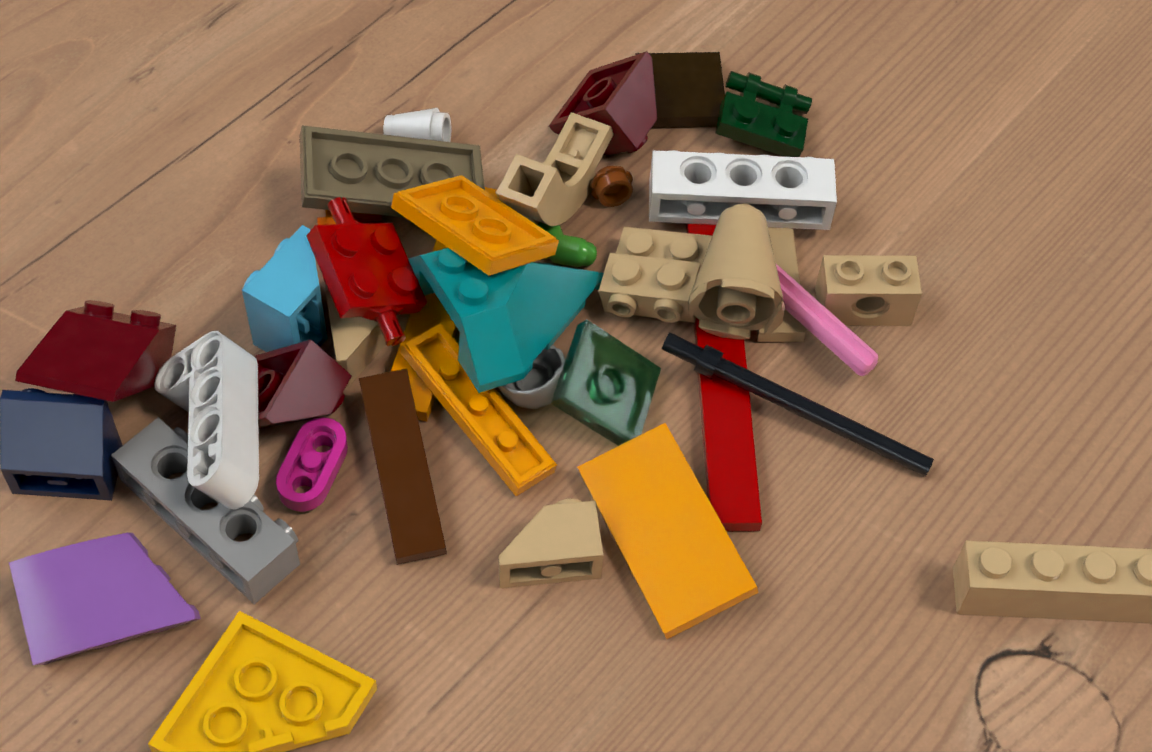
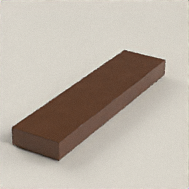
[359,368,447,565]

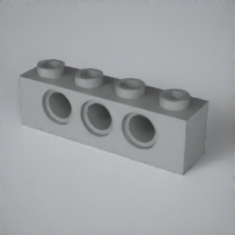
[111,417,300,604]

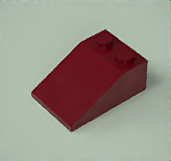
[15,300,176,402]

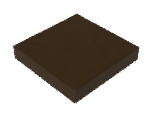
[635,52,725,128]

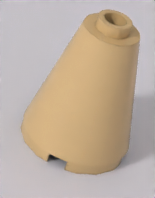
[688,204,785,339]

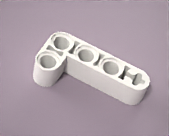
[154,331,259,510]

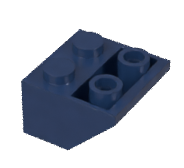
[0,388,123,501]

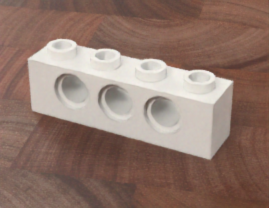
[649,150,837,230]

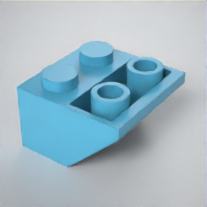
[242,225,328,352]

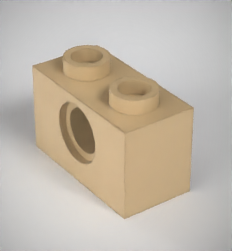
[815,255,922,326]

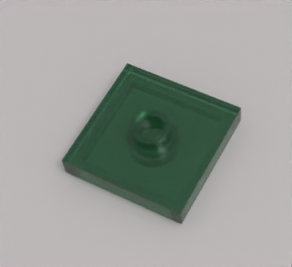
[551,319,661,446]

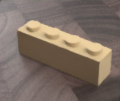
[953,540,1152,623]

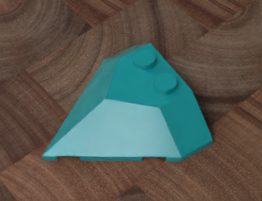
[408,248,604,393]

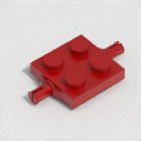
[306,197,427,346]

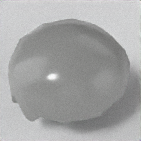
[498,345,568,409]

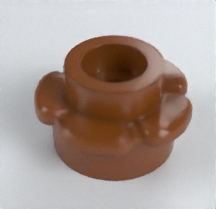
[591,166,633,207]

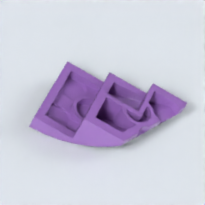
[9,533,201,665]

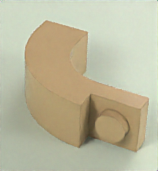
[496,112,613,226]

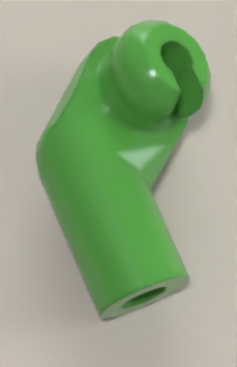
[538,222,597,267]

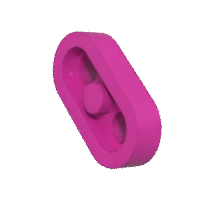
[276,418,348,512]

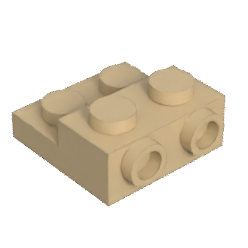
[599,227,712,323]

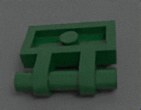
[715,71,812,157]

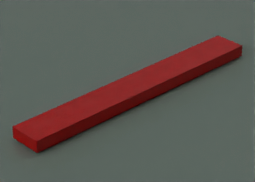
[686,223,762,532]

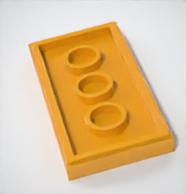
[577,423,759,640]

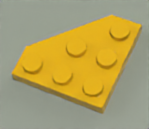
[148,611,377,752]

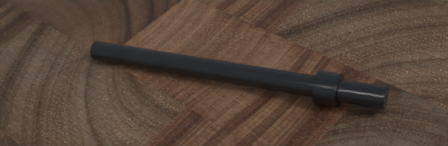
[662,332,934,476]

